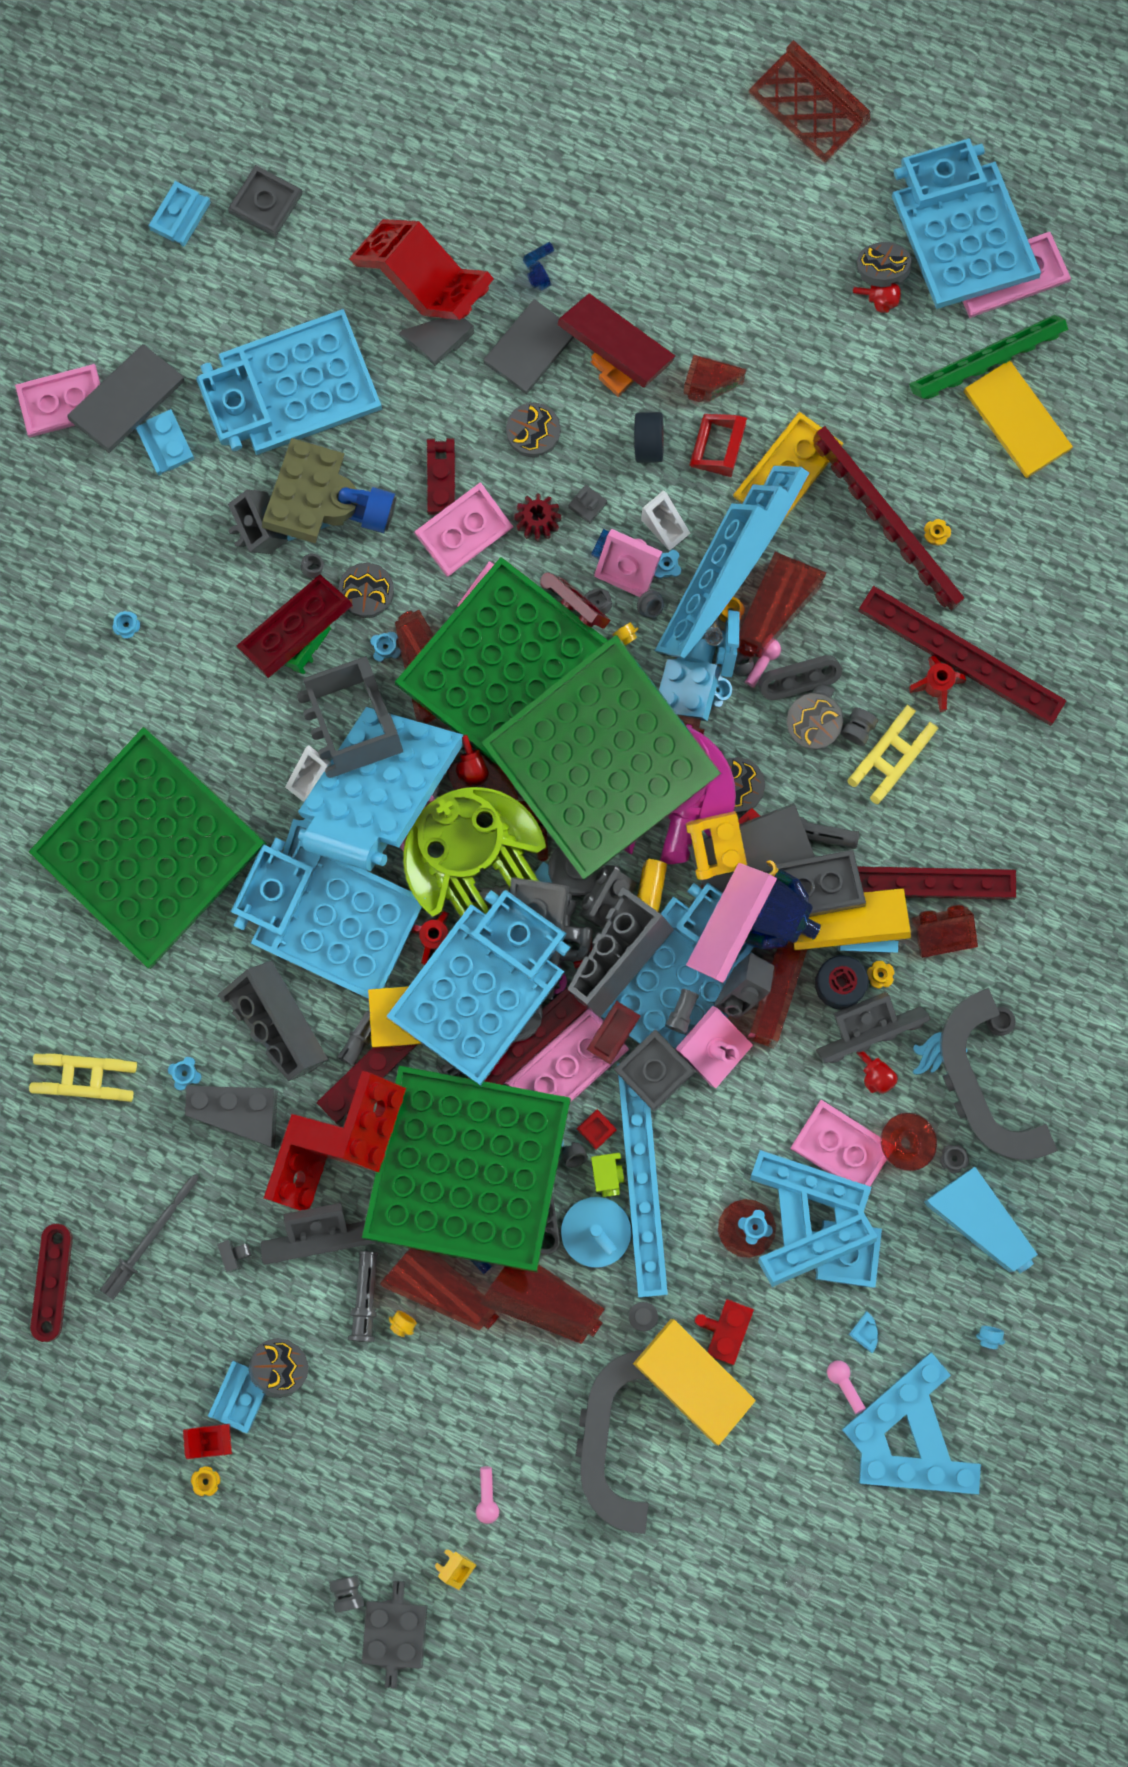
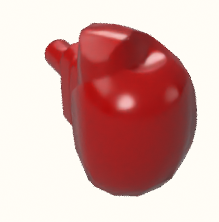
[853,283,901,313]
[456,734,489,784]
[856,1051,898,1094]

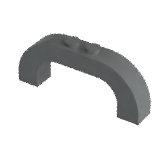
[940,988,1058,1160]
[576,1350,649,1534]

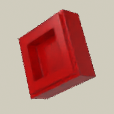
[576,1109,617,1150]

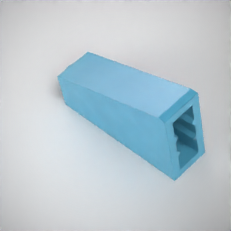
[924,1167,1038,1274]

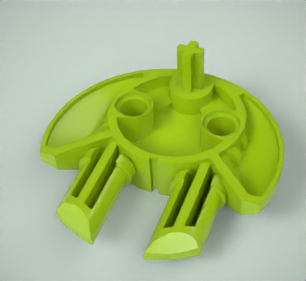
[403,787,546,917]

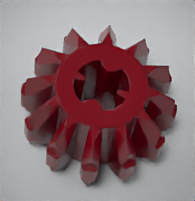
[514,493,561,542]

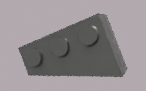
[185,1086,278,1149]

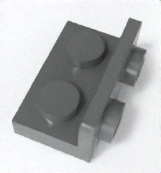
[579,865,637,929]

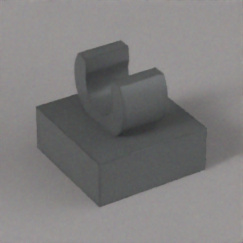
[568,484,607,524]
[217,1240,252,1273]

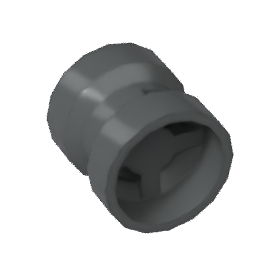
[840,707,878,746]
[329,1575,365,1613]

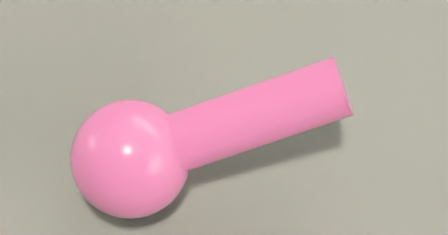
[745,638,781,688]
[827,1360,866,1414]
[476,1466,499,1524]

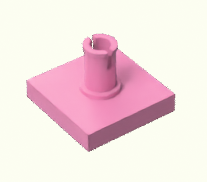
[594,529,662,597]
[675,1006,753,1088]

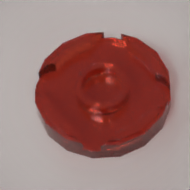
[717,1199,776,1258]

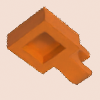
[590,353,634,397]

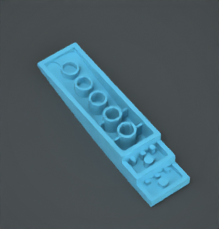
[655,466,809,658]

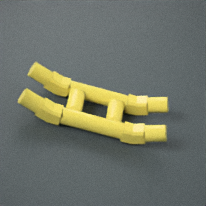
[847,705,939,804]
[29,1053,137,1102]

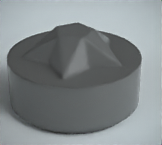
[584,588,612,614]

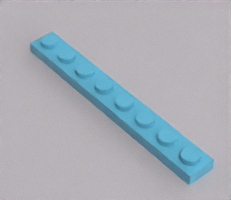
[617,1063,668,1298]

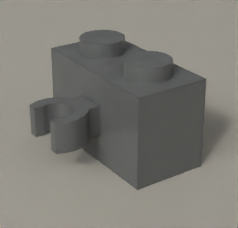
[228,489,288,554]

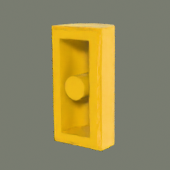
[637,859,667,913]

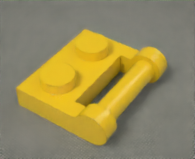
[686,811,747,880]

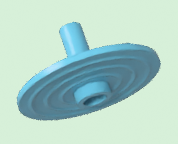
[561,1197,631,1268]

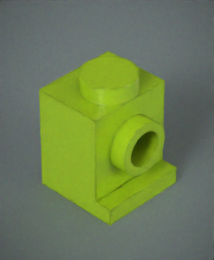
[591,1153,624,1198]

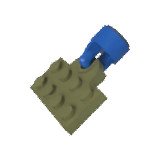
[261,438,397,544]

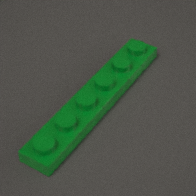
[909,315,1068,399]

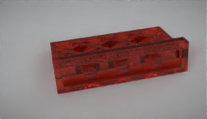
[748,40,871,163]

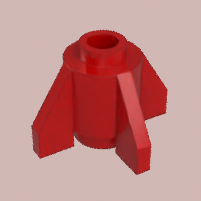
[909,656,966,712]
[411,911,449,965]

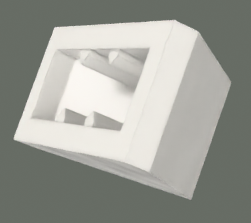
[641,491,690,551]
[285,746,331,802]

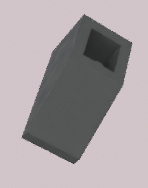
[714,953,774,1020]

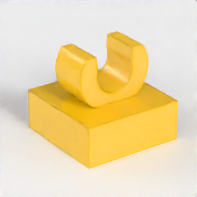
[435,1550,476,1590]

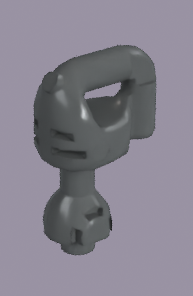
[560,894,593,961]

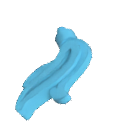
[913,1032,967,1075]

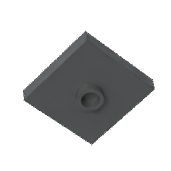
[228,165,303,238]
[614,1029,696,1112]

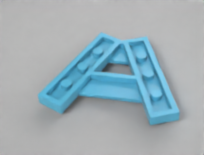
[750,1150,878,1287]
[842,1352,981,1494]

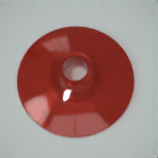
[880,1113,937,1171]

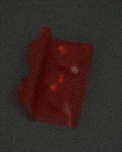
[912,905,978,958]

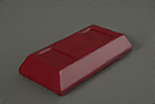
[586,1000,641,1065]

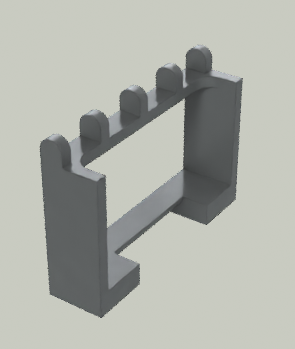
[297,656,403,778]

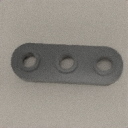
[758,655,842,700]

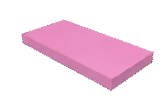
[962,231,1071,318]
[686,863,777,983]
[505,1009,629,1103]

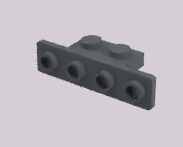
[816,992,931,1063]
[261,1203,377,1265]

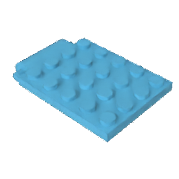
[892,138,1041,309]
[196,309,382,455]
[298,707,463,871]
[230,837,426,999]
[601,883,773,1049]
[386,890,571,1086]

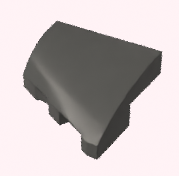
[399,318,474,366]

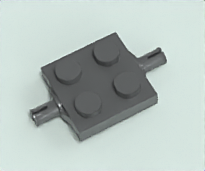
[361,1581,428,1688]

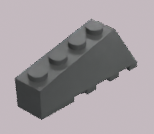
[568,887,674,1018]
[217,960,328,1081]

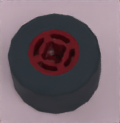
[634,412,664,463]
[815,955,868,1009]

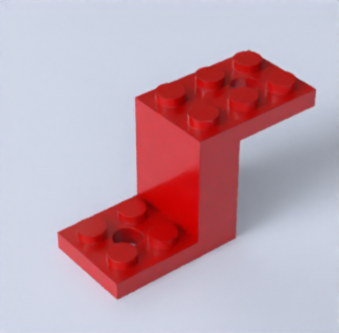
[349,219,494,320]
[264,1071,406,1211]

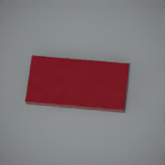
[557,293,675,388]
[236,574,353,678]

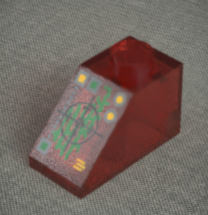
[683,355,747,402]

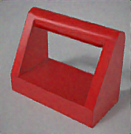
[689,414,747,478]

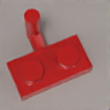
[694,1299,754,1365]

